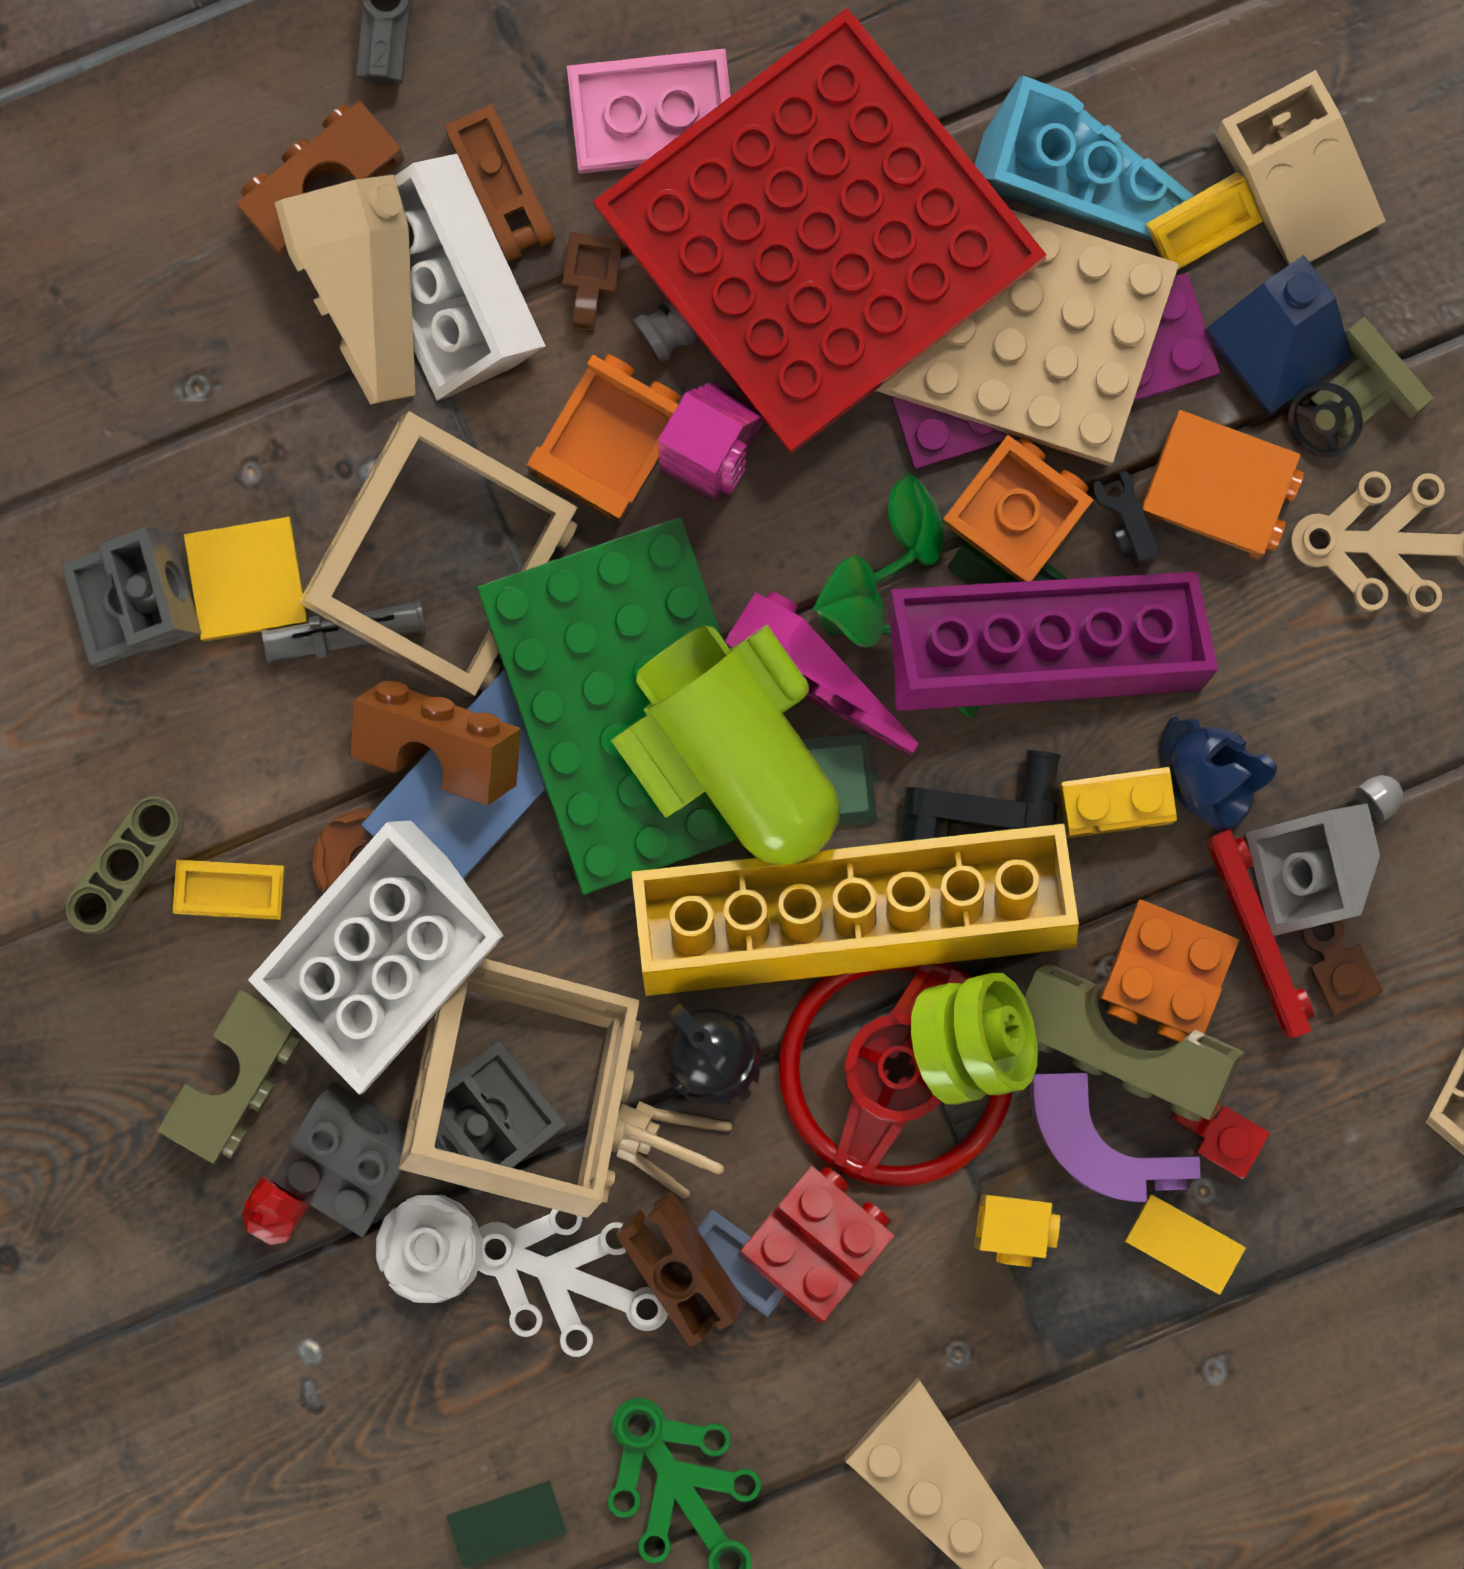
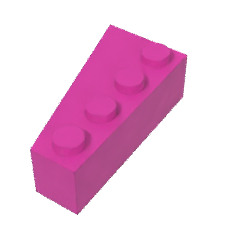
[658,381,764,503]

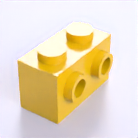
[974,1194,1060,1267]

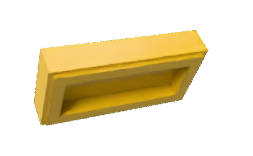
[1146,172,1263,270]
[173,860,285,920]
[1124,1194,1246,1295]

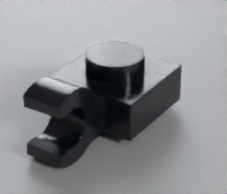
[1092,471,1160,568]

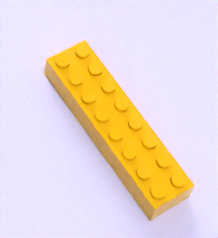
[632,824,1079,996]

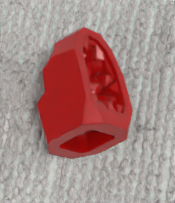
[242,1176,310,1245]

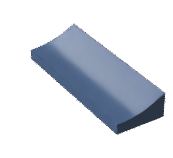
[361,670,545,880]

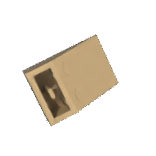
[1215,70,1386,265]

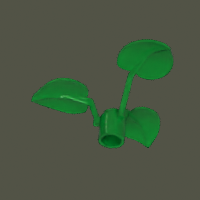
[813,473,979,718]

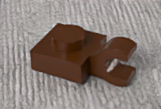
[562,232,623,333]

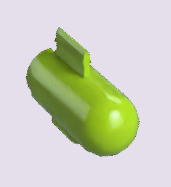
[611,624,840,865]

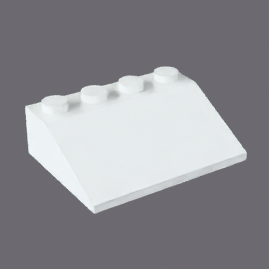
[248,820,504,1095]

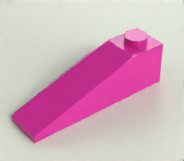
[725,591,919,757]

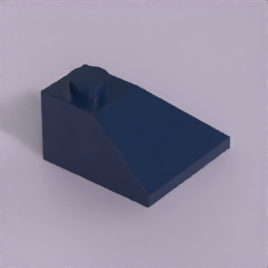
[1204,255,1351,417]

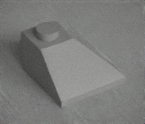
[1246,803,1380,936]

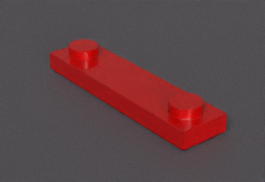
[1206,829,1315,1039]

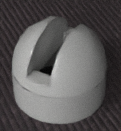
[1355,775,1403,823]

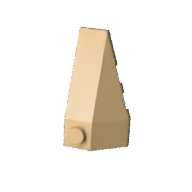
[274,175,416,405]

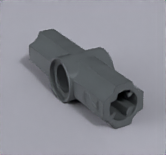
[356,0,413,86]

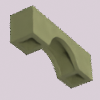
[1025,962,1245,1121]

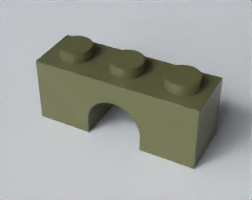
[157,990,302,1164]

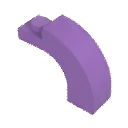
[1030,1073,1201,1202]

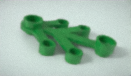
[608,1397,761,1569]

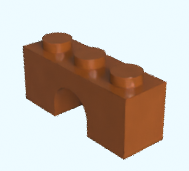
[237,100,405,261]
[351,681,521,806]

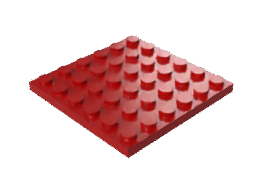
[593,7,1047,455]

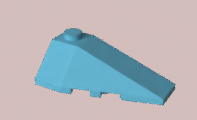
[975,76,1194,241]

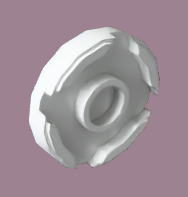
[376,1195,483,1303]

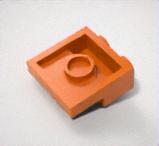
[941,435,1094,582]
[1098,899,1240,1043]

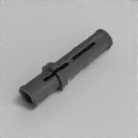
[261,600,427,665]

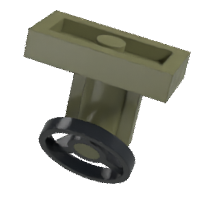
[1288,316,1434,458]

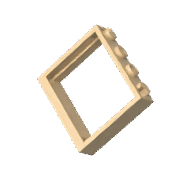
[298,411,578,697]
[398,958,642,1218]

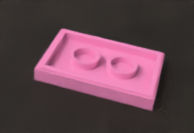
[567,49,731,174]

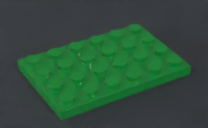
[475,517,739,895]

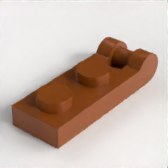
[444,104,556,263]

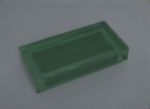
[446,1480,567,1568]

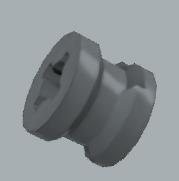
[632,298,697,365]

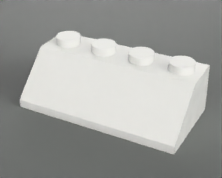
[395,154,545,401]

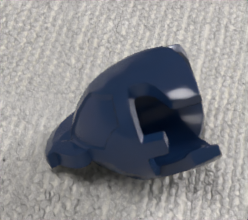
[1159,716,1277,832]

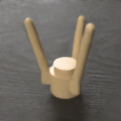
[616,1101,732,1199]

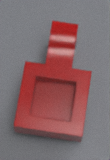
[1169,1105,1270,1179]

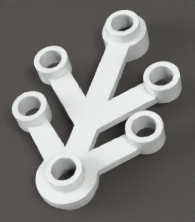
[478,1209,668,1357]

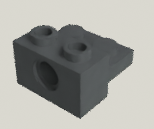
[61,527,202,667]
[408,1041,566,1198]
[271,1081,407,1237]

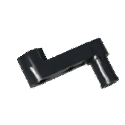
[899,750,1061,842]

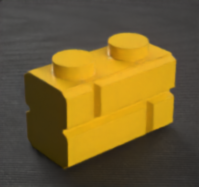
[1058,767,1177,839]

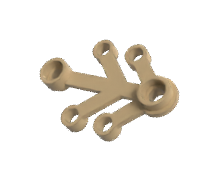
[1291,471,1464,614]

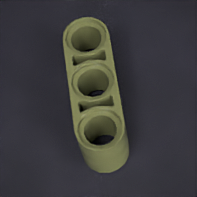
[66,796,184,935]

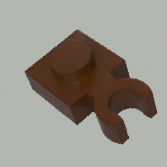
[1301,920,1383,1016]

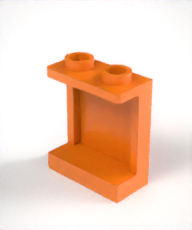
[526,354,681,525]
[1141,409,1304,561]

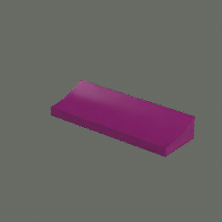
[886,572,1218,711]

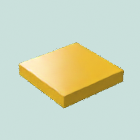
[184,517,308,642]

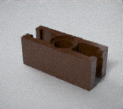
[616,1192,746,1347]

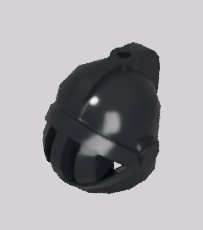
[665,1004,760,1107]

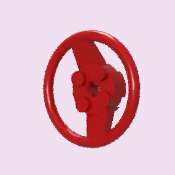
[778,962,1013,1187]

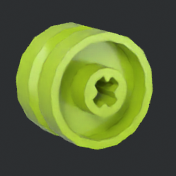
[911,973,1038,1105]

